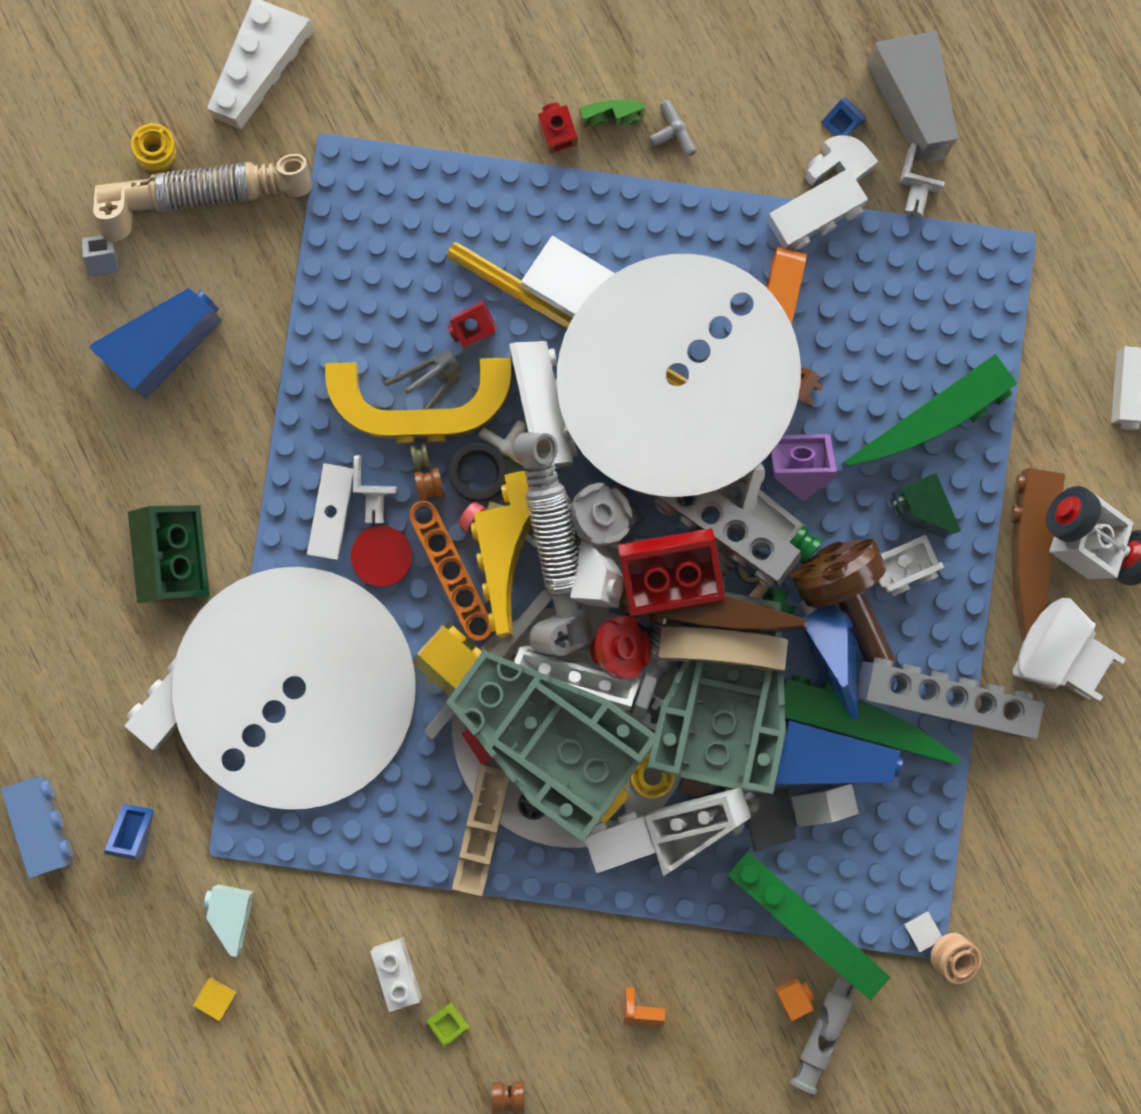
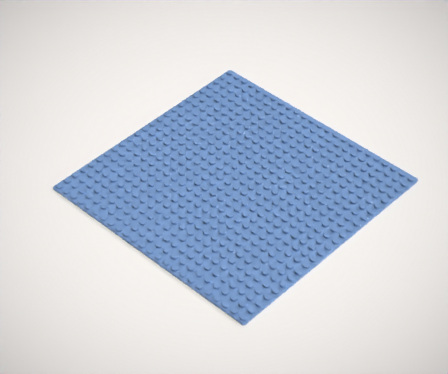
[209,134,1036,959]

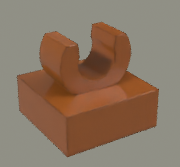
[798,367,822,405]

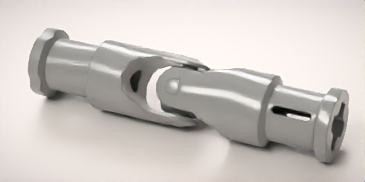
[790,973,856,1094]

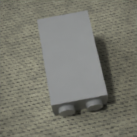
[867,31,958,163]

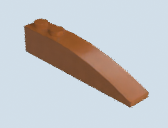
[1010,468,1065,642]

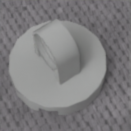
[570,483,632,547]

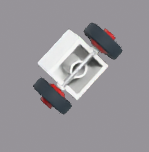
[1046,486,1141,586]

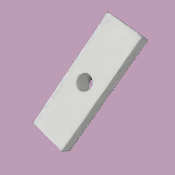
[307,463,353,560]

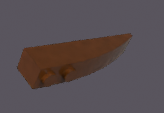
[619,573,809,633]

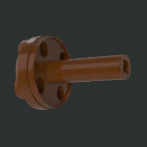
[791,538,896,664]

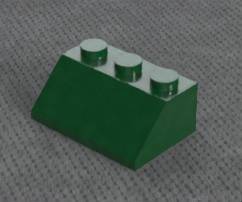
[128,505,210,603]

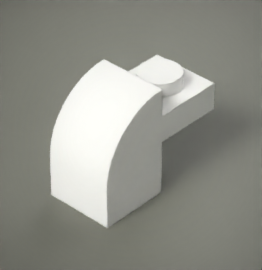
[804,135,878,187]

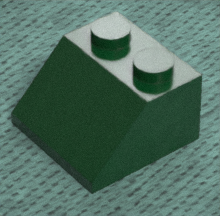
[890,473,961,538]

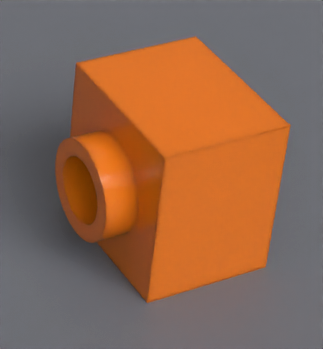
[774,977,815,1021]

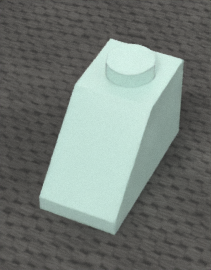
[203,884,254,957]

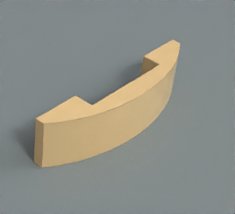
[659,627,788,672]

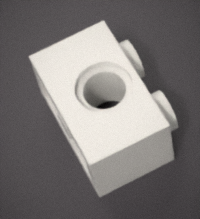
[370,937,422,1012]

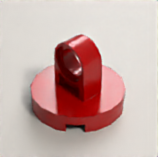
[590,616,651,680]

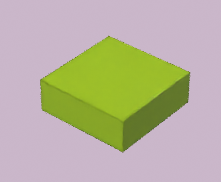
[426,1002,469,1047]

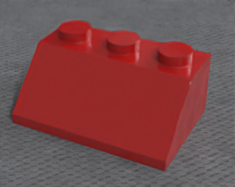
[618,528,725,616]

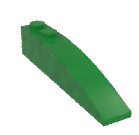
[841,354,1017,469]
[784,675,961,765]
[727,851,891,1001]

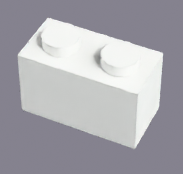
[585,811,656,873]

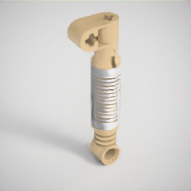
[93,154,312,241]

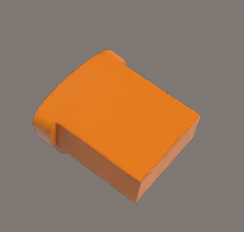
[623,987,665,1027]

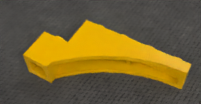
[471,471,535,638]

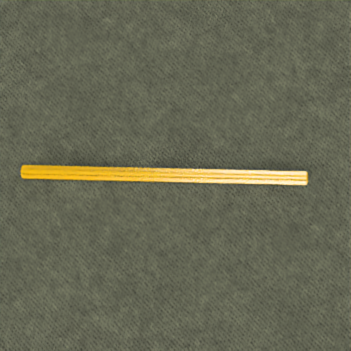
[447,242,688,386]

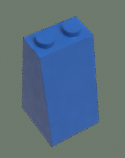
[89,288,222,399]
[776,720,903,784]

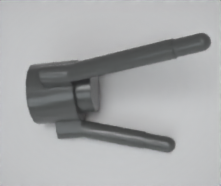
[384,350,462,410]

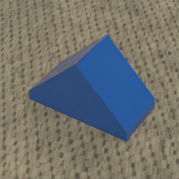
[104,804,153,860]

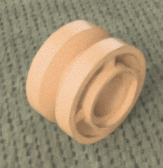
[930,933,982,984]

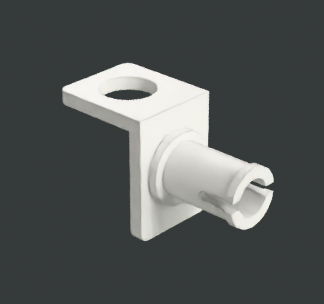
[900,143,945,217]
[353,455,398,523]

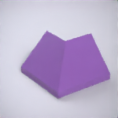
[770,434,837,502]

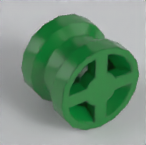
[790,525,823,564]

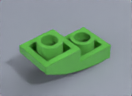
[579,100,645,128]

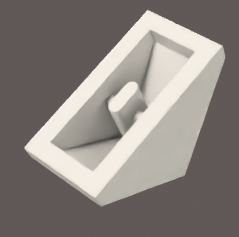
[791,783,859,827]

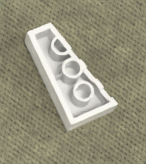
[207,0,314,129]

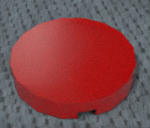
[351,526,413,587]

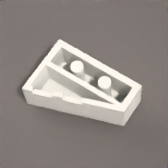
[645,788,751,876]

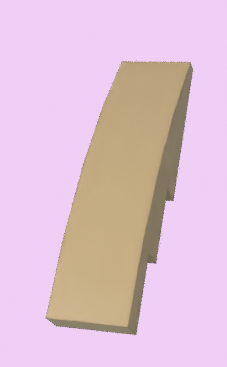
[452,765,510,897]

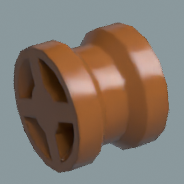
[414,467,445,501]

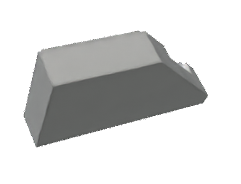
[631,675,657,724]

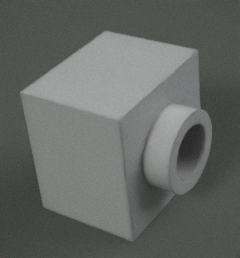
[82,235,119,276]

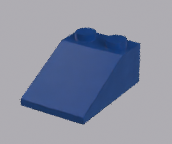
[802,604,858,721]

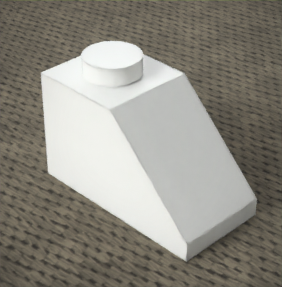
[570,539,624,608]

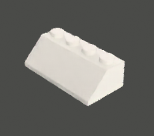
[509,341,578,469]

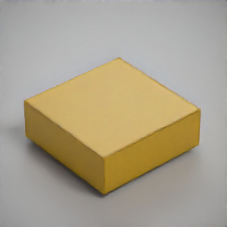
[193,977,237,1021]

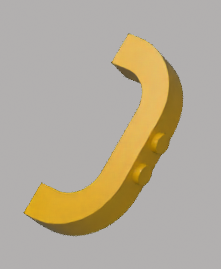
[325,358,512,444]

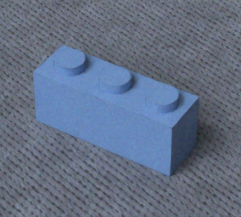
[1,776,73,878]

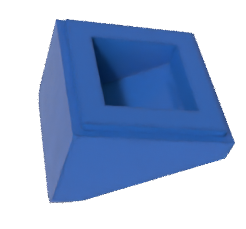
[821,97,867,136]

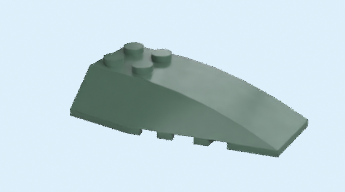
[648,592,786,795]
[446,650,659,842]

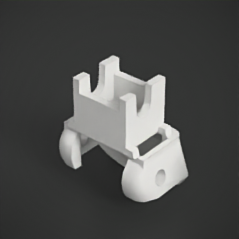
[1012,598,1126,701]

